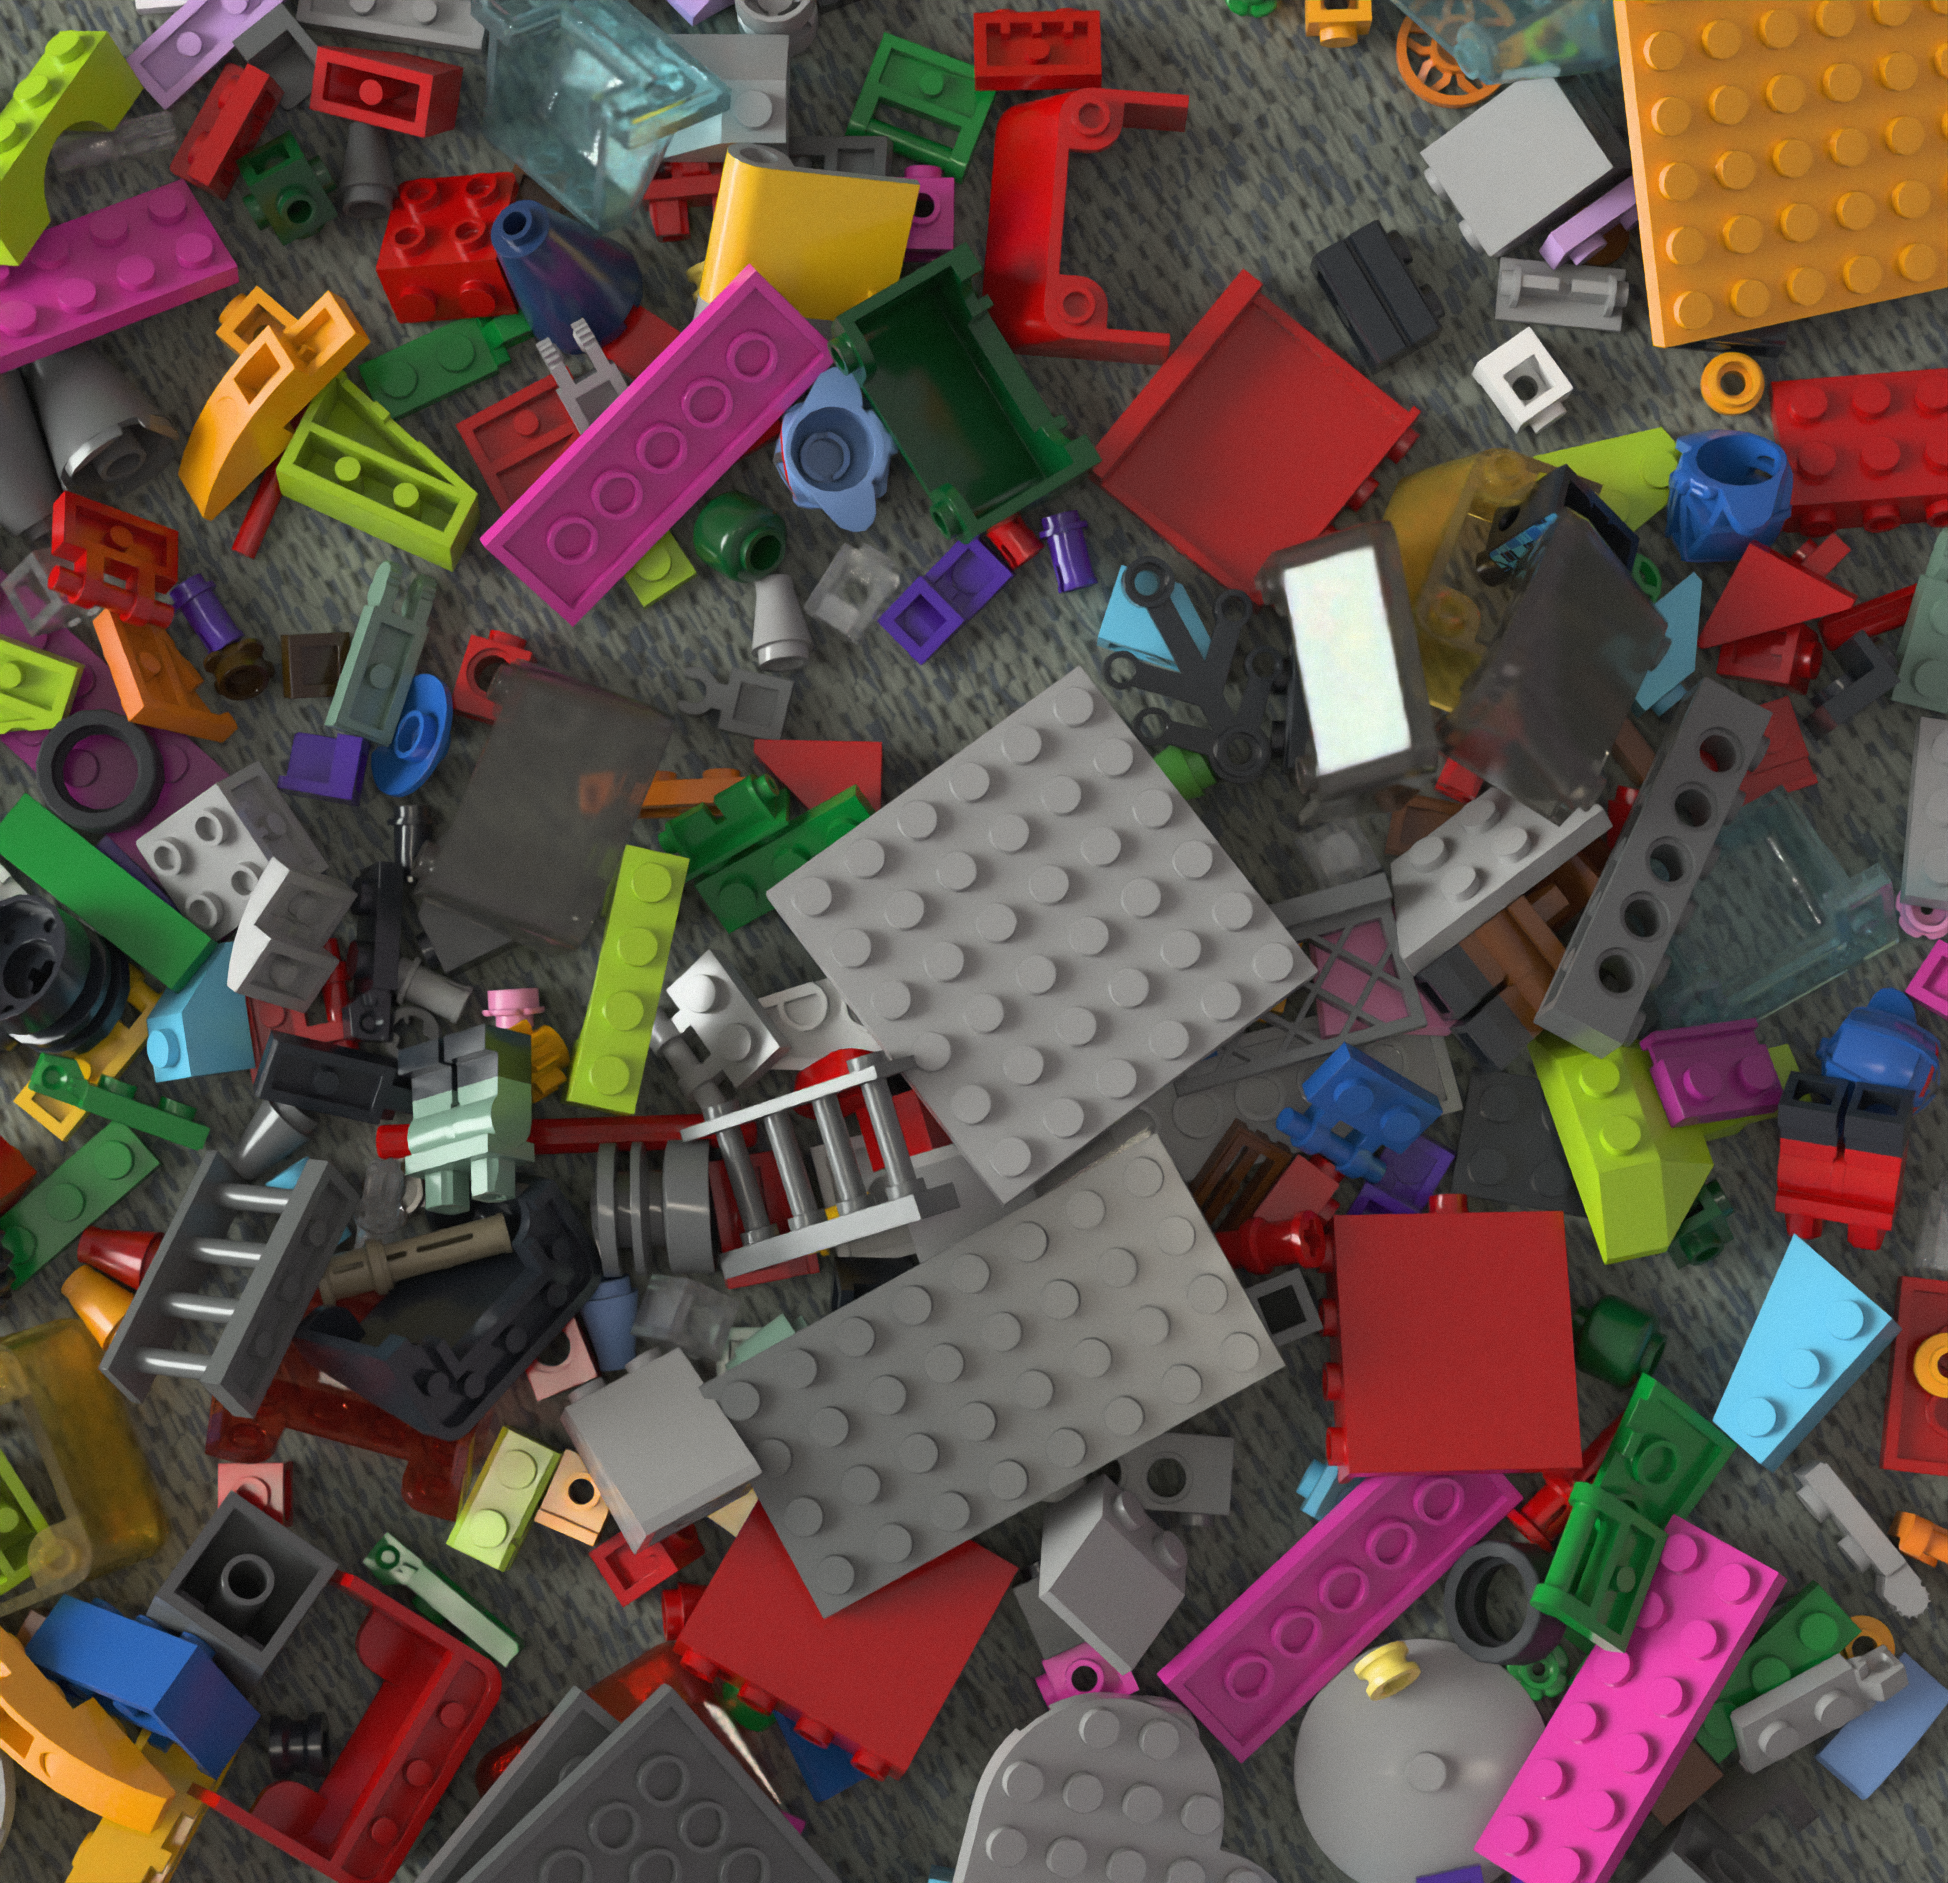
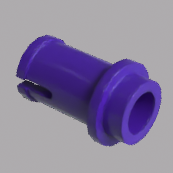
[1039,510,1098,594]
[169,573,245,654]

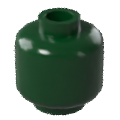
[693,490,788,584]
[1572,1294,1668,1389]

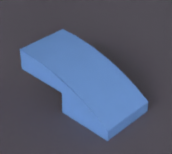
[1814,1652,1948,1801]

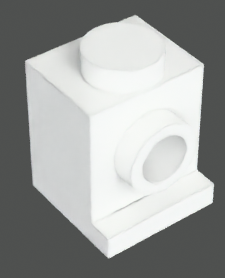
[1472,327,1574,434]

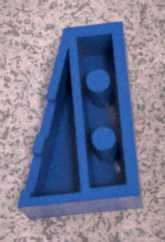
[24,1594,261,1780]

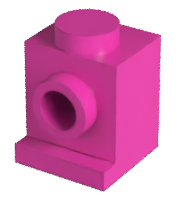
[896,165,955,262]
[1035,1642,1139,1710]

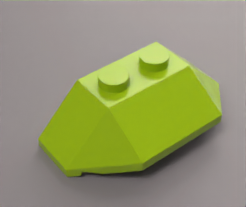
[1527,1029,1714,1265]

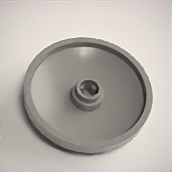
[1293,1638,1545,1883]

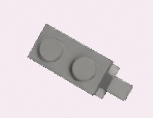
[1730,1644,1909,1774]

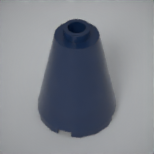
[491,200,643,355]

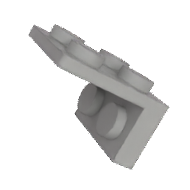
[136,761,329,942]

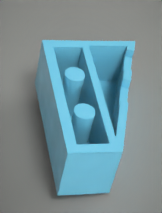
[1712,1233,1902,1473]

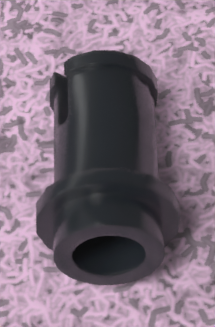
[387,805,438,883]

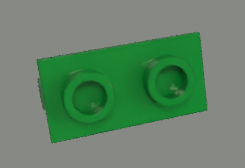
[658,773,790,883]

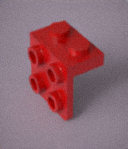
[375,172,520,324]

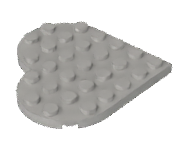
[952,1692,1278,1883]

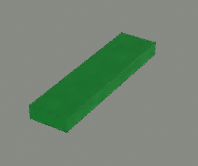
[0,792,218,994]

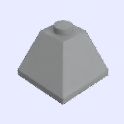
[661,34,790,162]

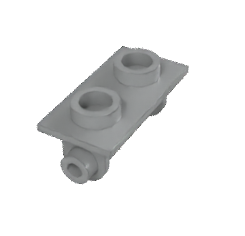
[1494,257,1629,332]

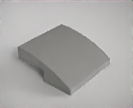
[227,857,358,1014]

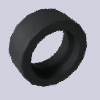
[36,709,165,834]
[1443,1540,1570,1666]

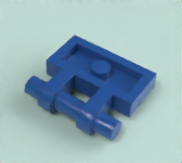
[1276,1041,1443,1184]

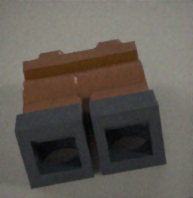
[1413,883,1601,1073]

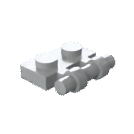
[649,949,792,1110]

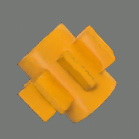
[508,1019,570,1103]

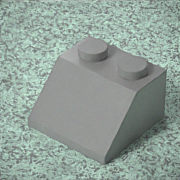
[1039,1474,1188,1676]

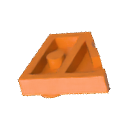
[92,609,238,743]

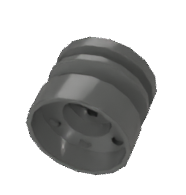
[591,1139,718,1277]

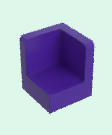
[277,732,371,807]

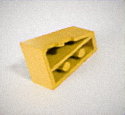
[65,1728,243,1883]

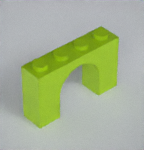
[560,844,690,1116]

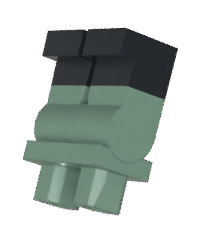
[397,1024,535,1215]

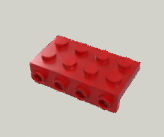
[1769,368,1948,538]

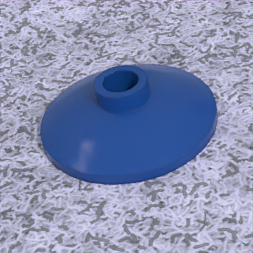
[371,674,453,797]

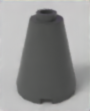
[24,341,179,504]
[0,368,63,542]

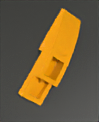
[178,290,371,521]
[0,1625,177,1834]

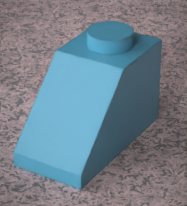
[1097,565,1211,673]
[1589,572,1702,719]
[146,941,255,1083]

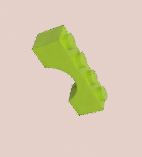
[0,30,144,266]

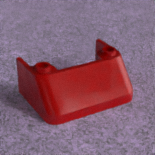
[982,88,1189,366]
[187,1570,502,1883]

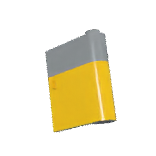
[693,143,920,394]

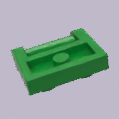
[845,32,999,185]
[1530,1482,1669,1653]

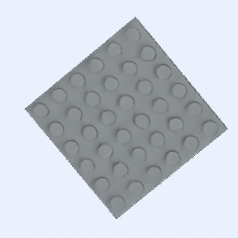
[766,665,1318,1208]

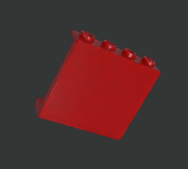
[1087,268,1421,615]
[1315,1211,1583,1484]
[672,1499,1019,1782]

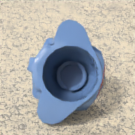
[772,367,899,532]

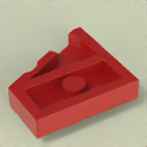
[455,366,581,514]

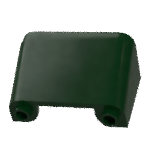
[827,242,1102,545]

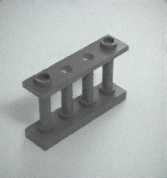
[680,1050,960,1280]
[98,1149,361,1419]

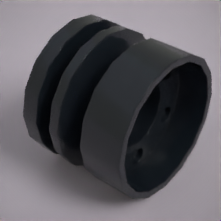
[0,894,130,1058]

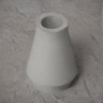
[751,574,814,673]

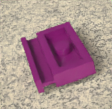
[1639,1018,1783,1128]

